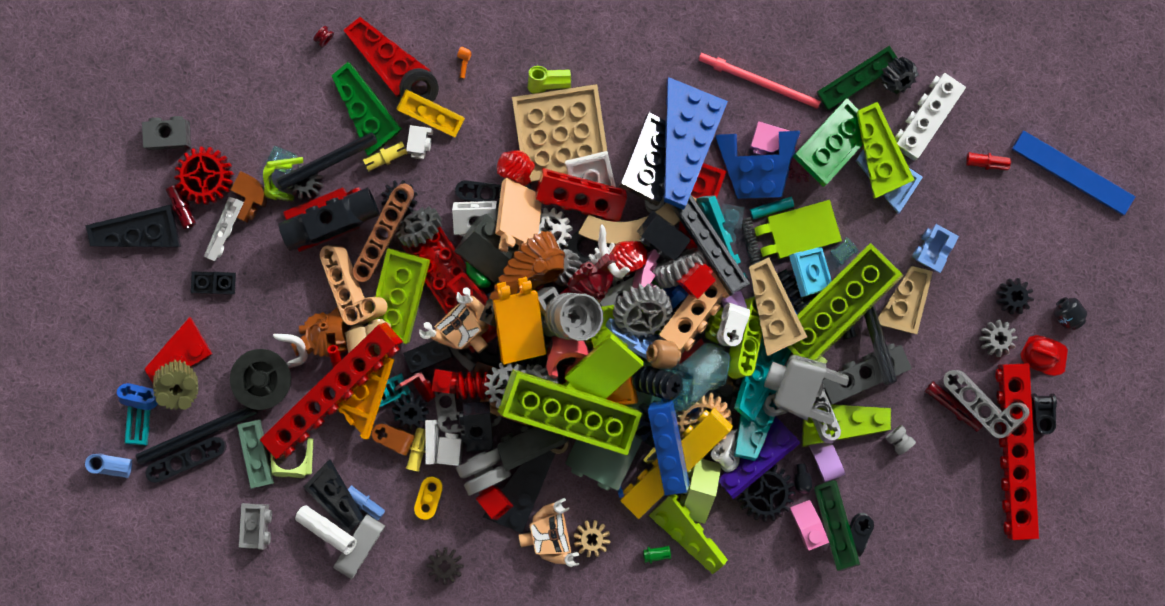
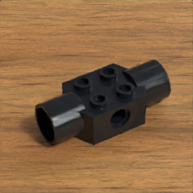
[278,187,380,251]

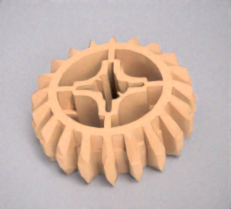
[675,391,732,445]

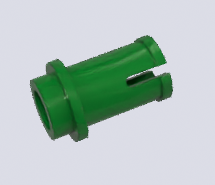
[643,545,671,564]

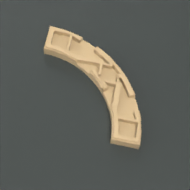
[578,197,697,244]

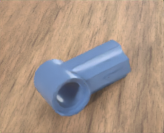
[85,453,132,478]

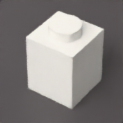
[437,433,463,466]

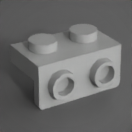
[239,503,272,550]

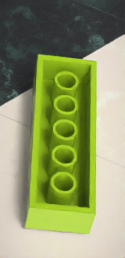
[787,243,904,361]
[498,369,642,455]

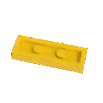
[396,89,465,137]

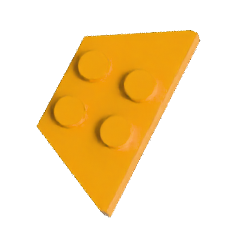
[338,358,394,439]

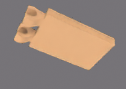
[495,178,542,253]

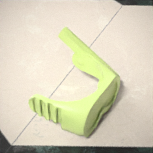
[270,438,313,478]

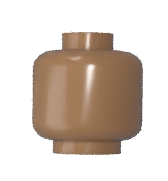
[646,340,681,370]

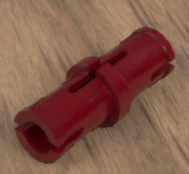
[166,185,196,229]

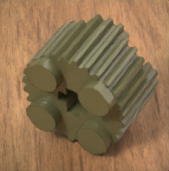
[153,360,198,410]

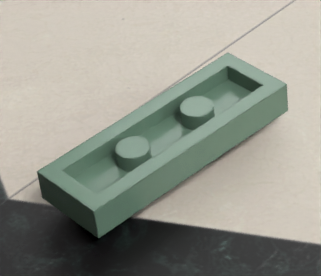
[237,420,274,488]

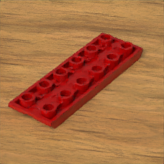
[402,227,498,353]

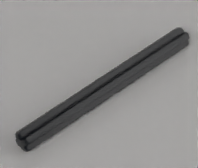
[136,406,258,465]

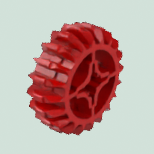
[174,146,234,205]

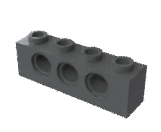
[822,343,912,404]

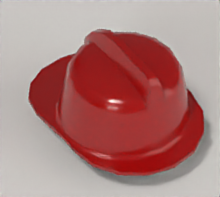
[1020,335,1068,376]

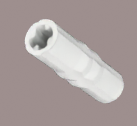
[295,505,357,555]

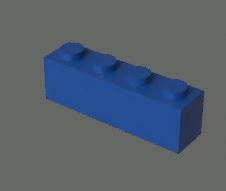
[648,400,690,495]

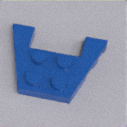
[716,131,800,199]

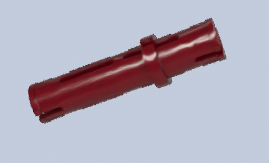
[925,381,983,432]

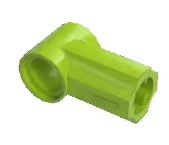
[528,66,571,94]

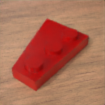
[145,317,212,383]

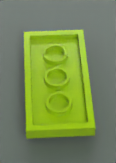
[368,248,430,344]

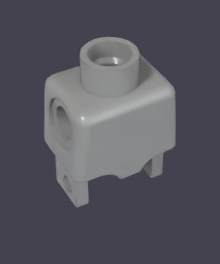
[764,355,849,425]

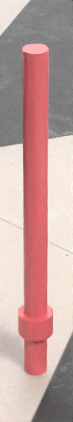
[698,53,821,109]

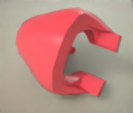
[546,336,590,382]

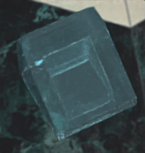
[266,146,297,174]

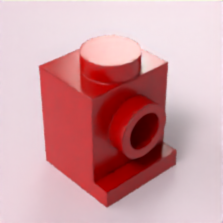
[432,369,459,394]

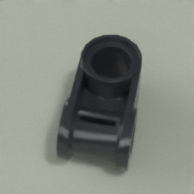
[1031,393,1057,435]
[849,513,874,557]

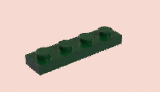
[816,45,898,110]
[814,480,860,571]

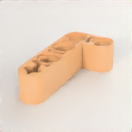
[320,245,387,325]

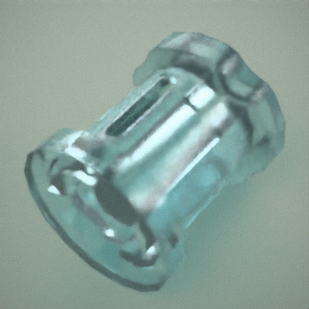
[830,237,859,266]

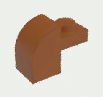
[231,171,267,223]

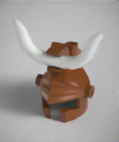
[273,306,348,368]

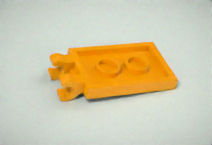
[492,277,546,365]

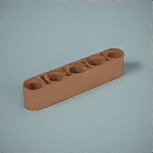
[352,184,414,282]

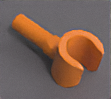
[457,47,471,78]

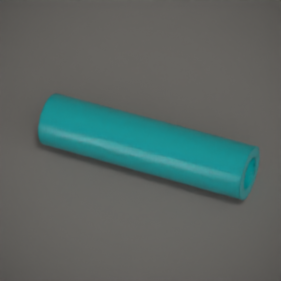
[750,197,794,220]

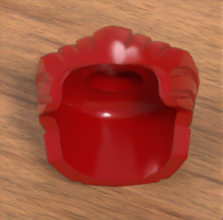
[497,150,535,186]
[610,241,647,276]

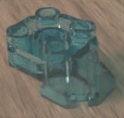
[667,343,730,411]

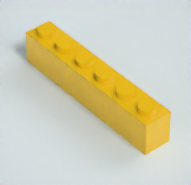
[620,408,733,519]

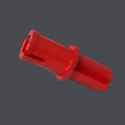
[966,152,1011,170]

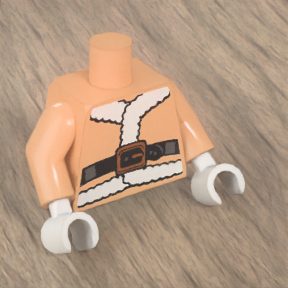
[419,288,489,353]
[519,498,579,567]

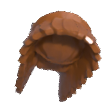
[489,231,565,300]

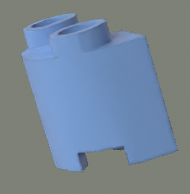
[912,224,959,273]

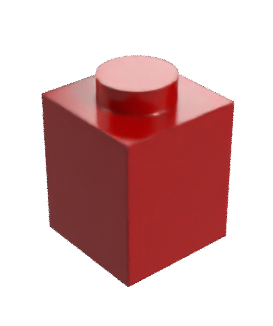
[677,263,716,299]
[476,485,513,520]

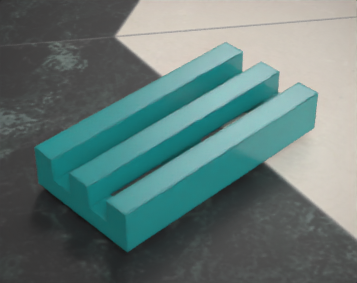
[124,406,151,445]

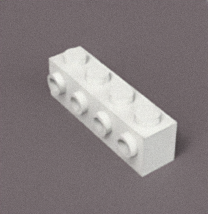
[895,73,966,161]

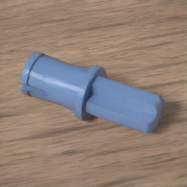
[348,485,385,520]

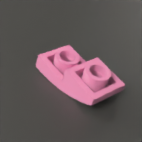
[632,249,660,288]

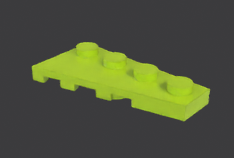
[856,102,914,199]
[802,404,891,447]

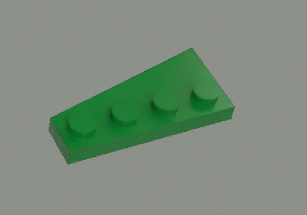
[331,62,403,157]

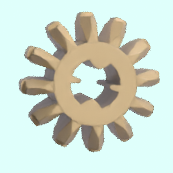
[574,520,610,557]

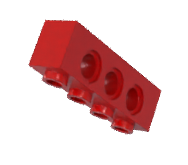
[535,168,627,221]

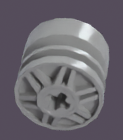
[545,293,603,341]

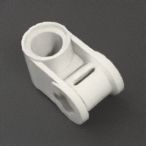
[717,302,750,346]
[711,429,740,472]

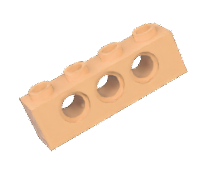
[659,266,730,354]

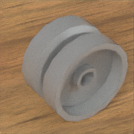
[456,448,511,496]

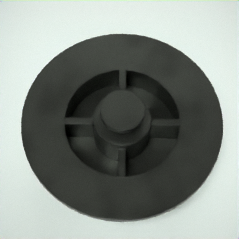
[230,349,291,410]

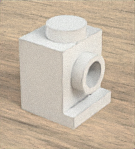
[406,125,433,159]

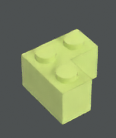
[679,459,721,524]

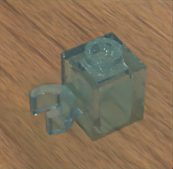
[720,204,745,244]

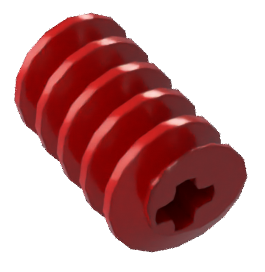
[456,371,502,400]

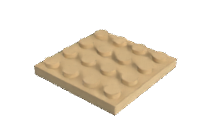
[512,84,607,182]

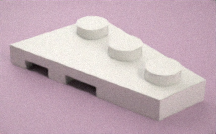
[204,197,244,261]

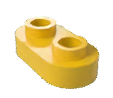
[414,476,443,520]

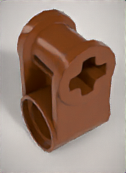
[371,424,415,456]

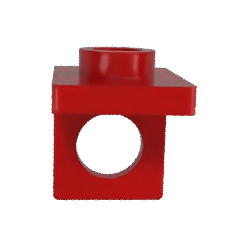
[394,372,436,403]

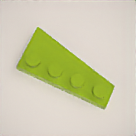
[649,494,728,574]

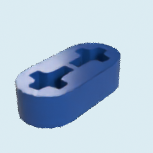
[117,383,158,410]

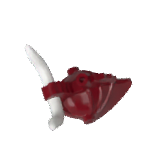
[560,225,630,303]

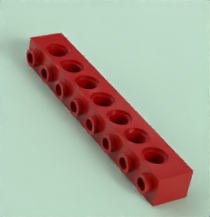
[259,322,403,459]
[995,363,1039,540]

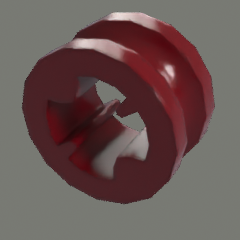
[313,26,334,47]

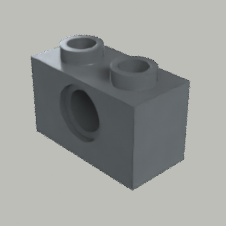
[142,116,191,150]

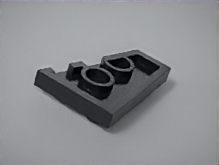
[303,459,364,534]

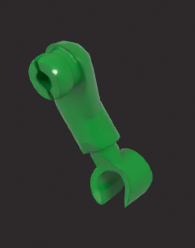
[466,262,491,289]

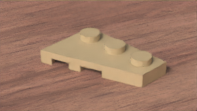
[878,266,933,335]

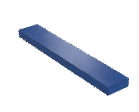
[1011,130,1136,216]

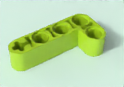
[726,296,762,379]

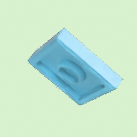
[789,247,832,297]

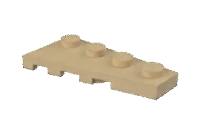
[749,258,807,356]

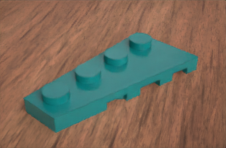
[734,335,791,421]

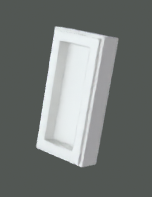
[425,420,439,464]

